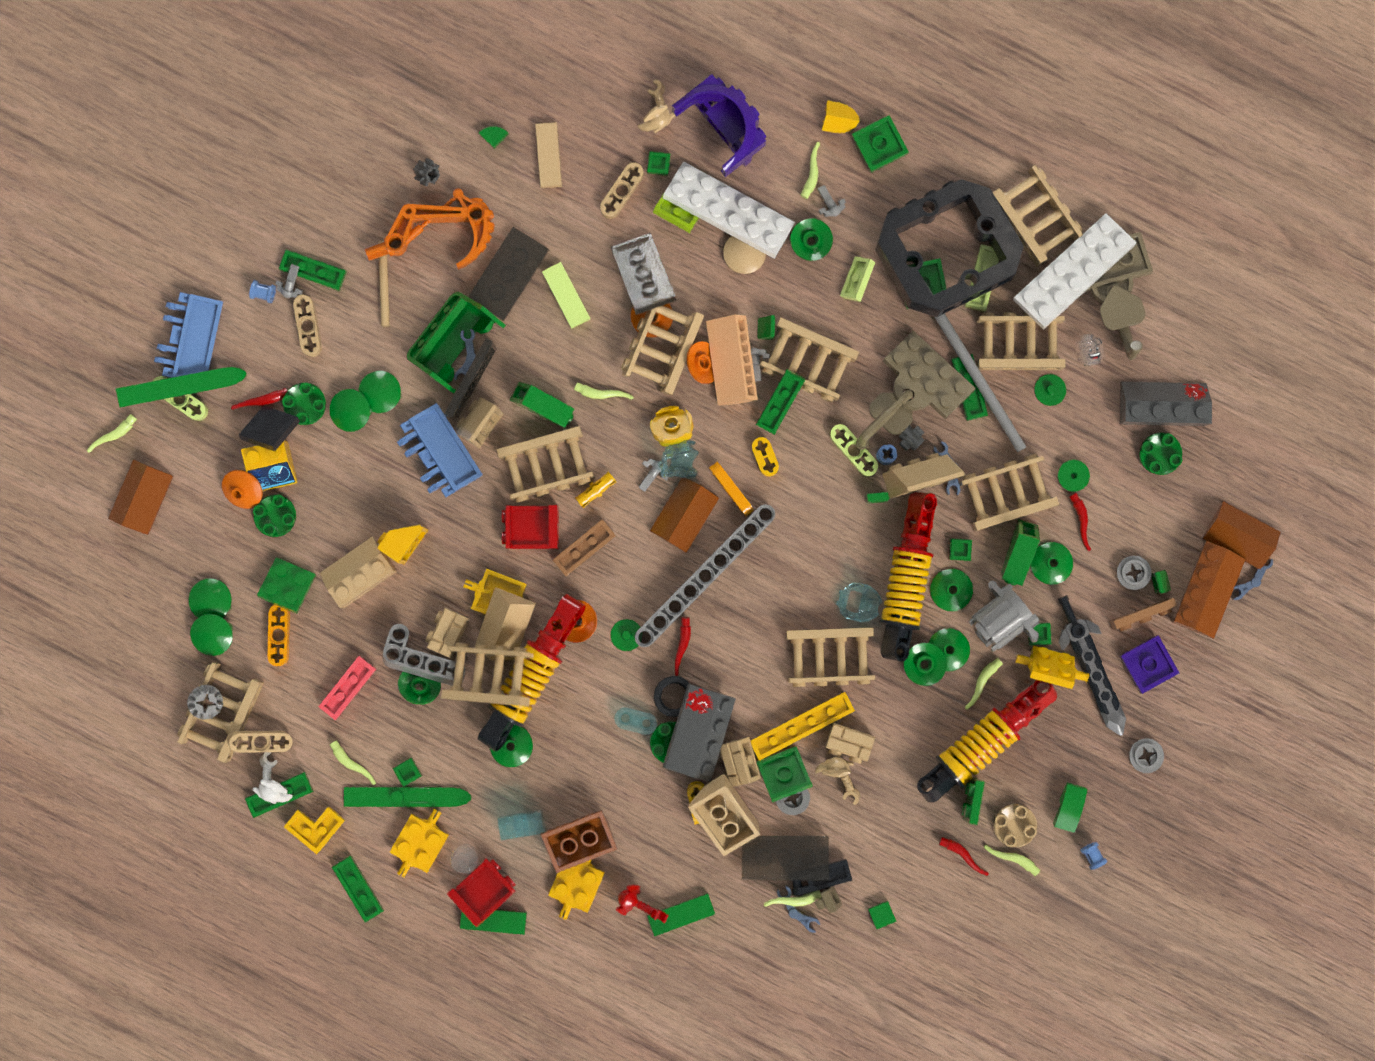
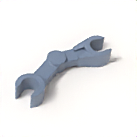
[454,329,477,384]
[933,442,961,496]
[1232,559,1273,600]
[777,885,820,933]

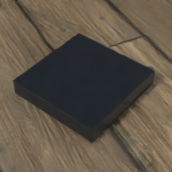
[239,405,300,451]

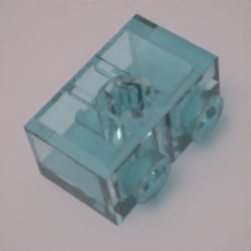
[497,810,546,840]

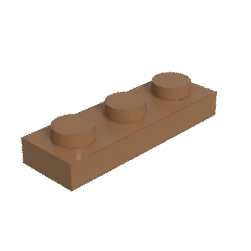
[553,519,616,577]
[1109,598,1177,632]

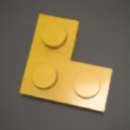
[284,806,346,855]

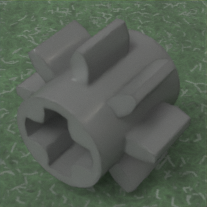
[413,158,440,186]
[898,425,925,451]

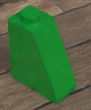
[509,382,574,428]
[1001,519,1040,586]

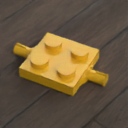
[463,569,527,614]
[1015,645,1089,689]
[390,809,449,878]
[548,860,605,920]

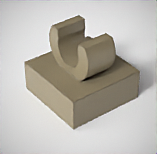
[815,886,842,913]

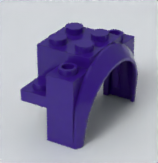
[672,74,766,177]

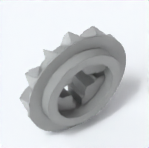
[1117,556,1151,590]
[187,685,223,720]
[1129,738,1164,773]
[776,789,810,815]

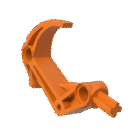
[365,189,495,270]

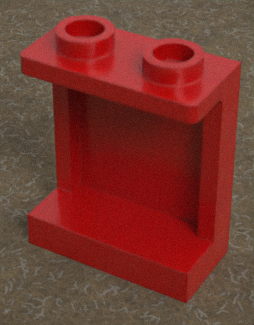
[502,505,559,549]
[447,858,516,927]

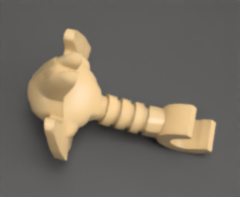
[638,80,675,133]
[815,757,860,805]

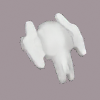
[253,752,293,804]

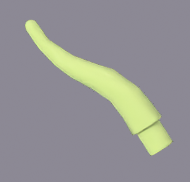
[800,142,820,199]
[574,382,634,399]
[87,414,137,453]
[965,658,1003,709]
[330,740,376,785]
[984,845,1040,876]
[764,890,822,907]

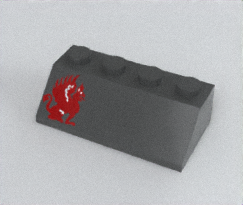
[1120,382,1212,426]
[663,684,736,782]

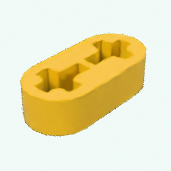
[752,437,779,477]

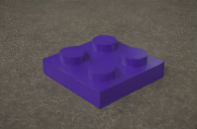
[1119,635,1179,694]

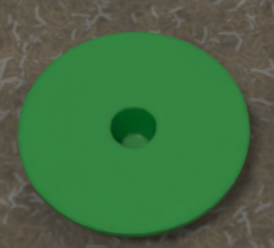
[1034,374,1066,406]
[1058,460,1090,492]
[611,619,643,651]

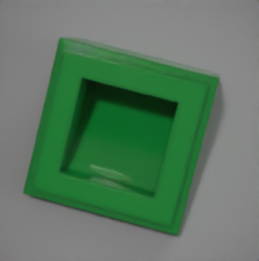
[757,315,775,340]
[1151,570,1171,594]

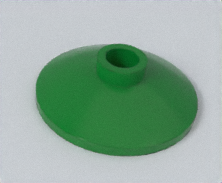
[790,218,833,261]
[1030,542,1073,585]
[930,569,973,611]
[928,628,970,671]
[904,643,947,686]
[398,669,441,705]
[490,725,533,767]

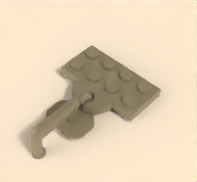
[1057,232,1153,360]
[856,331,976,450]

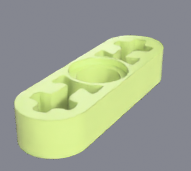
[153,376,208,421]
[830,424,878,477]

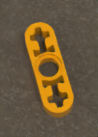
[709,462,755,517]
[267,604,290,666]

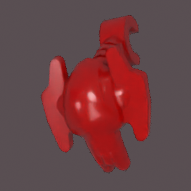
[616,884,669,923]

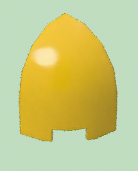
[822,100,860,133]

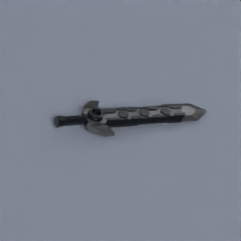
[1058,595,1126,736]

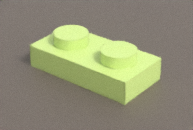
[840,256,875,302]

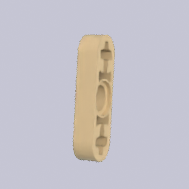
[600,163,644,219]
[293,295,322,357]
[227,731,293,753]

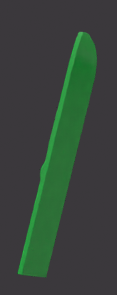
[115,367,247,407]
[344,787,472,807]

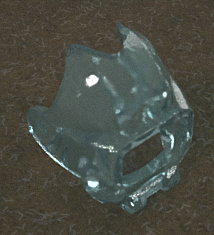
[658,440,699,478]
[836,583,883,622]

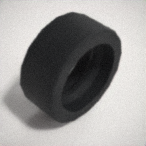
[654,676,691,717]

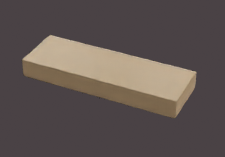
[535,122,562,188]

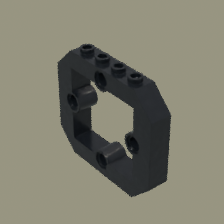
[875,179,1024,317]

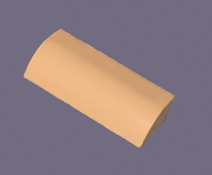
[706,314,758,406]

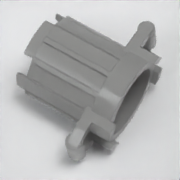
[968,581,1039,652]

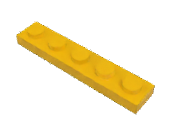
[750,692,855,761]

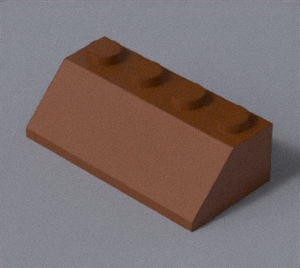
[1172,541,1246,639]

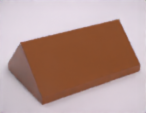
[108,459,173,535]
[650,476,719,553]
[1202,501,1281,570]
[541,810,617,873]

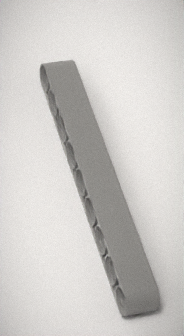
[635,504,775,647]

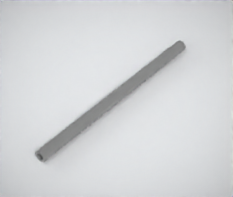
[926,284,1026,452]

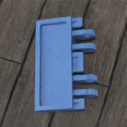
[154,292,223,378]
[397,403,483,498]

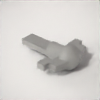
[817,185,846,217]
[275,264,302,298]
[751,348,770,382]
[639,458,669,492]

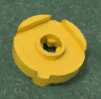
[650,406,694,446]

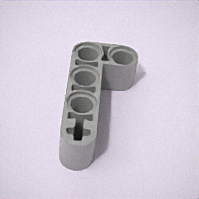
[382,624,465,686]

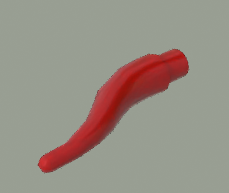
[231,388,287,410]
[1069,493,1091,551]
[675,617,691,676]
[939,837,989,876]

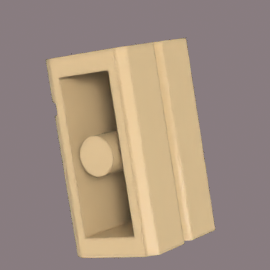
[425,608,470,658]
[825,723,875,764]
[720,737,761,787]

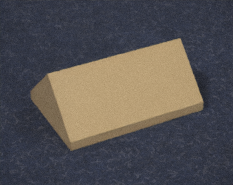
[476,587,536,660]

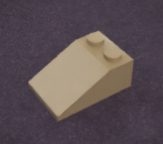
[456,397,503,449]

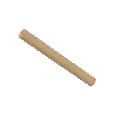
[378,241,390,327]

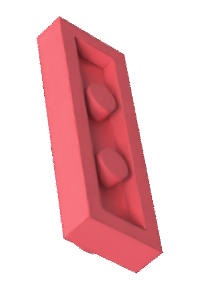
[318,656,377,720]

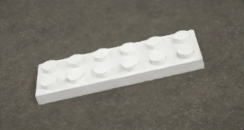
[663,161,795,259]
[1013,213,1137,330]

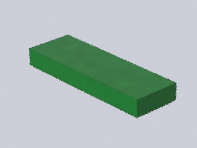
[279,250,347,291]
[951,354,988,421]
[756,369,806,435]
[245,772,314,818]
[331,855,385,923]
[647,893,715,937]
[460,909,527,935]

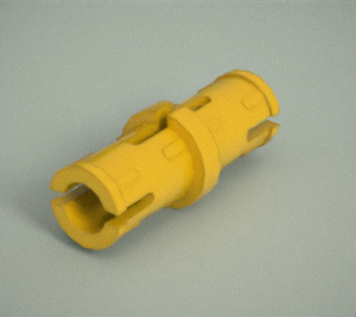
[575,471,617,508]

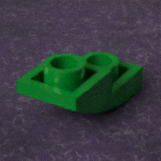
[1053,782,1088,833]

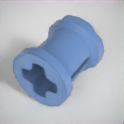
[249,280,276,304]
[876,444,897,465]
[1080,842,1108,870]

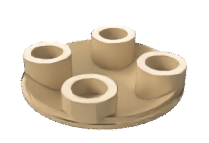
[723,236,766,274]
[994,804,1037,848]

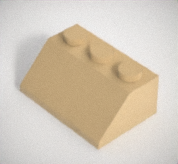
[882,453,964,498]
[320,536,397,608]
[688,774,760,856]

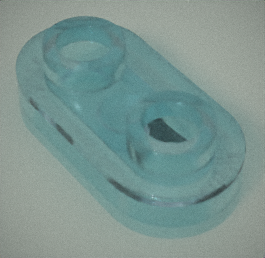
[615,707,657,735]

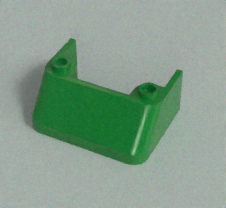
[407,292,506,394]

